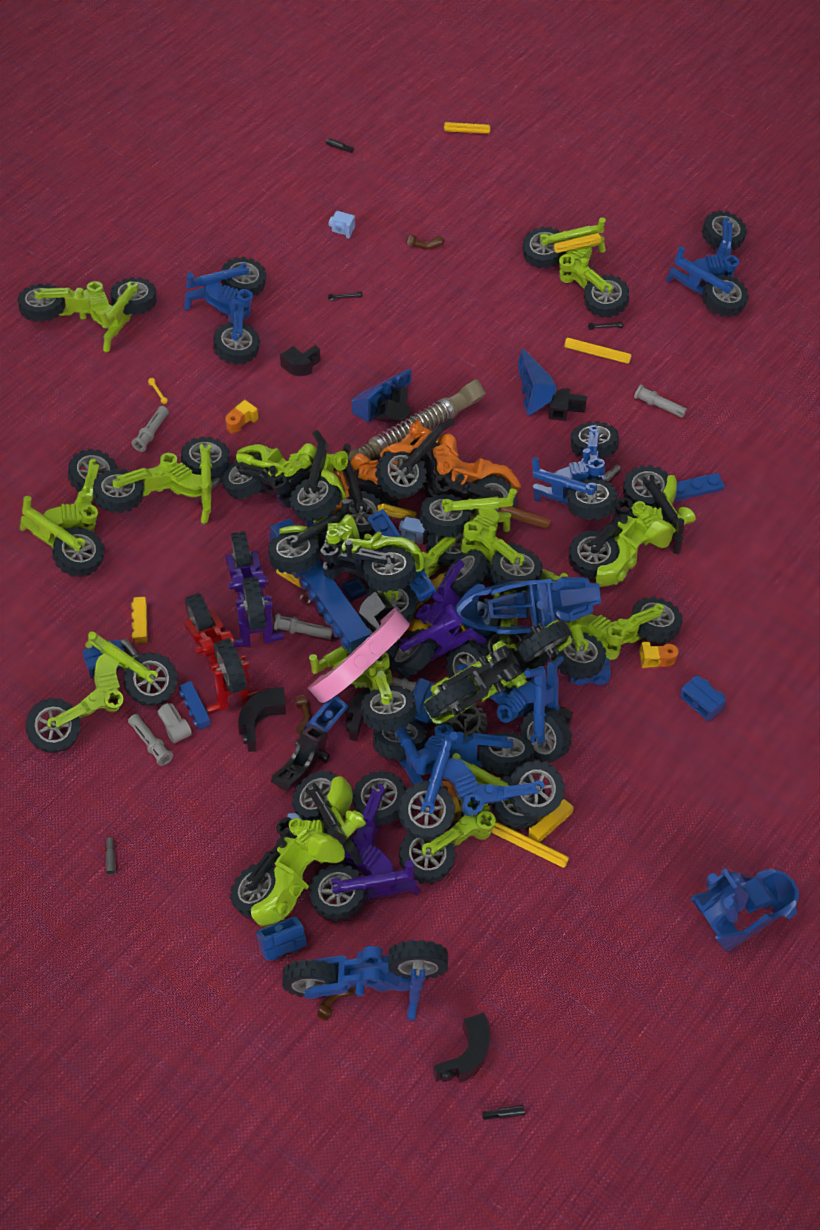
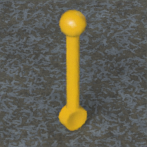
[148,378,168,404]

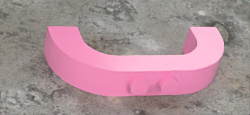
[308,608,410,703]

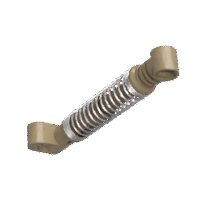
[349,379,487,461]

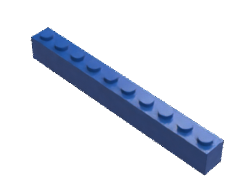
[269,519,371,654]

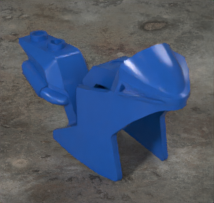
[455,577,601,636]
[690,868,799,952]

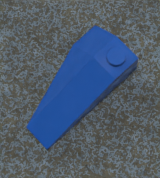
[518,349,556,415]
[351,368,412,423]

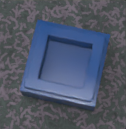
[342,577,367,601]

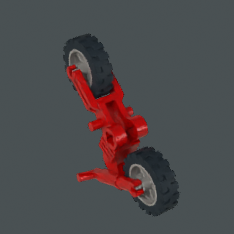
[183,593,259,713]

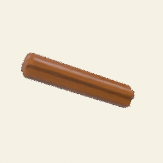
[498,506,550,529]

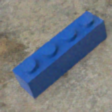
[179,681,211,730]

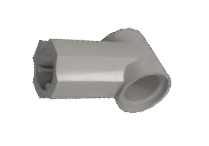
[158,703,192,744]

